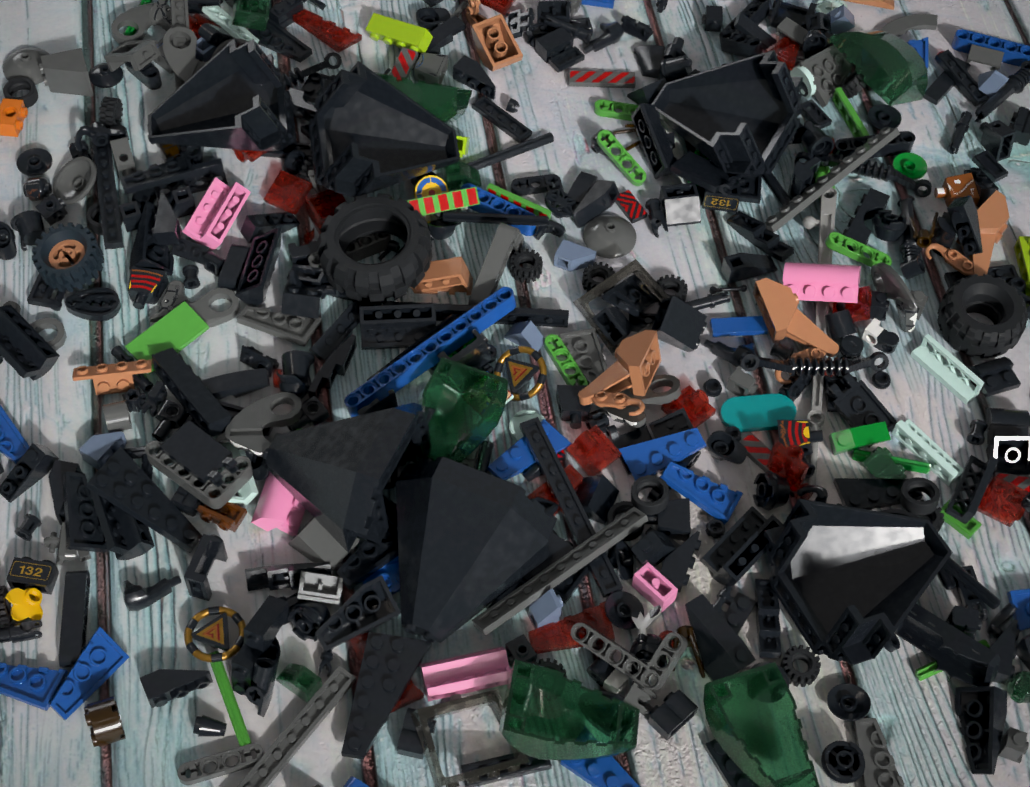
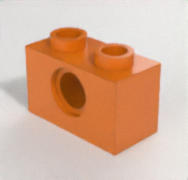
[0,98,28,137]

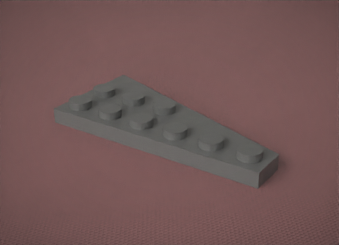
[797,30,870,108]

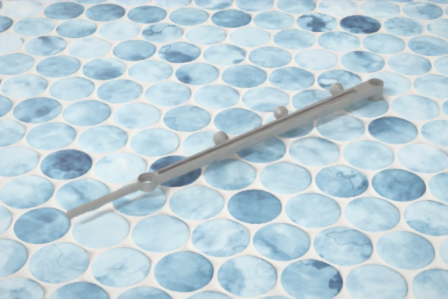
[797,187,837,485]

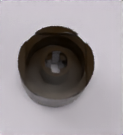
[84,696,126,747]

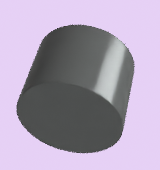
[103,400,132,433]

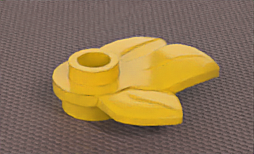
[5,588,43,621]

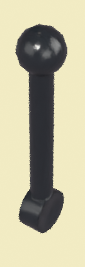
[709,285,747,294]

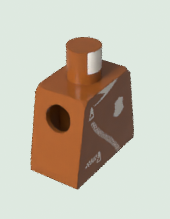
[934,173,980,207]

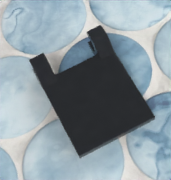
[606,423,653,475]

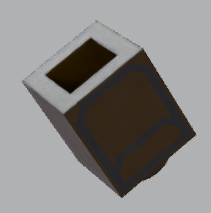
[159,144,182,162]

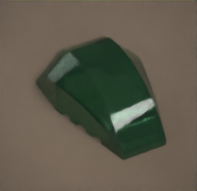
[830,30,928,106]
[375,72,472,124]
[402,357,508,466]
[499,660,640,760]
[703,662,820,787]

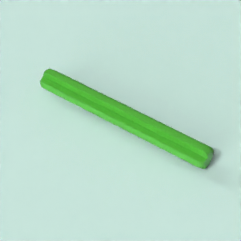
[209,651,251,747]

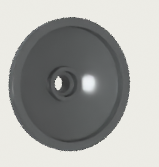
[3,47,49,85]
[53,156,97,205]
[583,215,637,259]

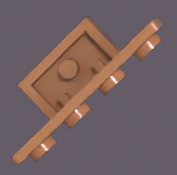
[72,359,152,395]

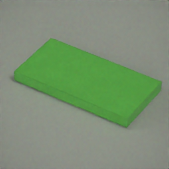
[125,301,209,375]

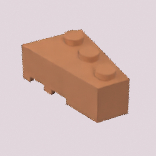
[411,256,473,295]

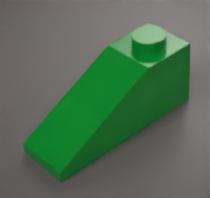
[828,421,891,455]

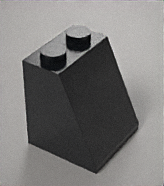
[650,296,707,352]

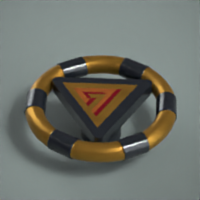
[494,346,547,401]
[184,606,246,663]

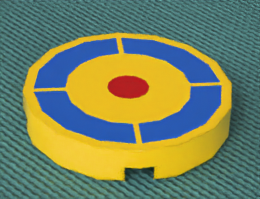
[413,175,449,199]

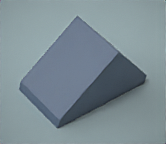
[978,70,1009,97]
[505,321,545,352]

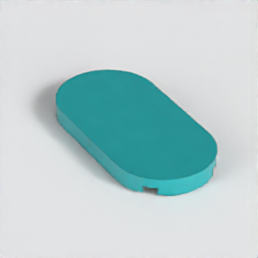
[720,393,797,433]

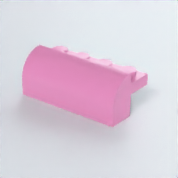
[182,177,251,250]
[783,262,861,303]
[251,471,305,537]
[420,646,514,702]

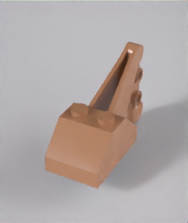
[466,0,523,72]
[925,190,1010,276]
[753,278,839,384]
[578,330,661,416]

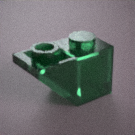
[444,161,481,190]
[860,446,907,479]
[276,663,322,703]

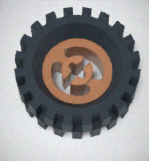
[31,222,104,292]

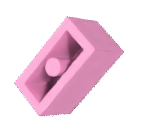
[631,562,678,613]

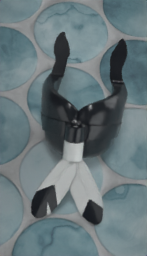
[630,605,667,686]

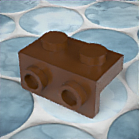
[197,495,247,532]

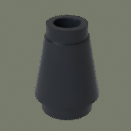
[193,715,227,737]

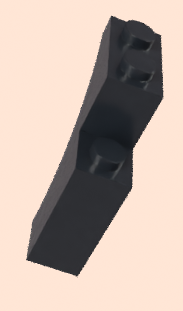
[231,595,289,696]

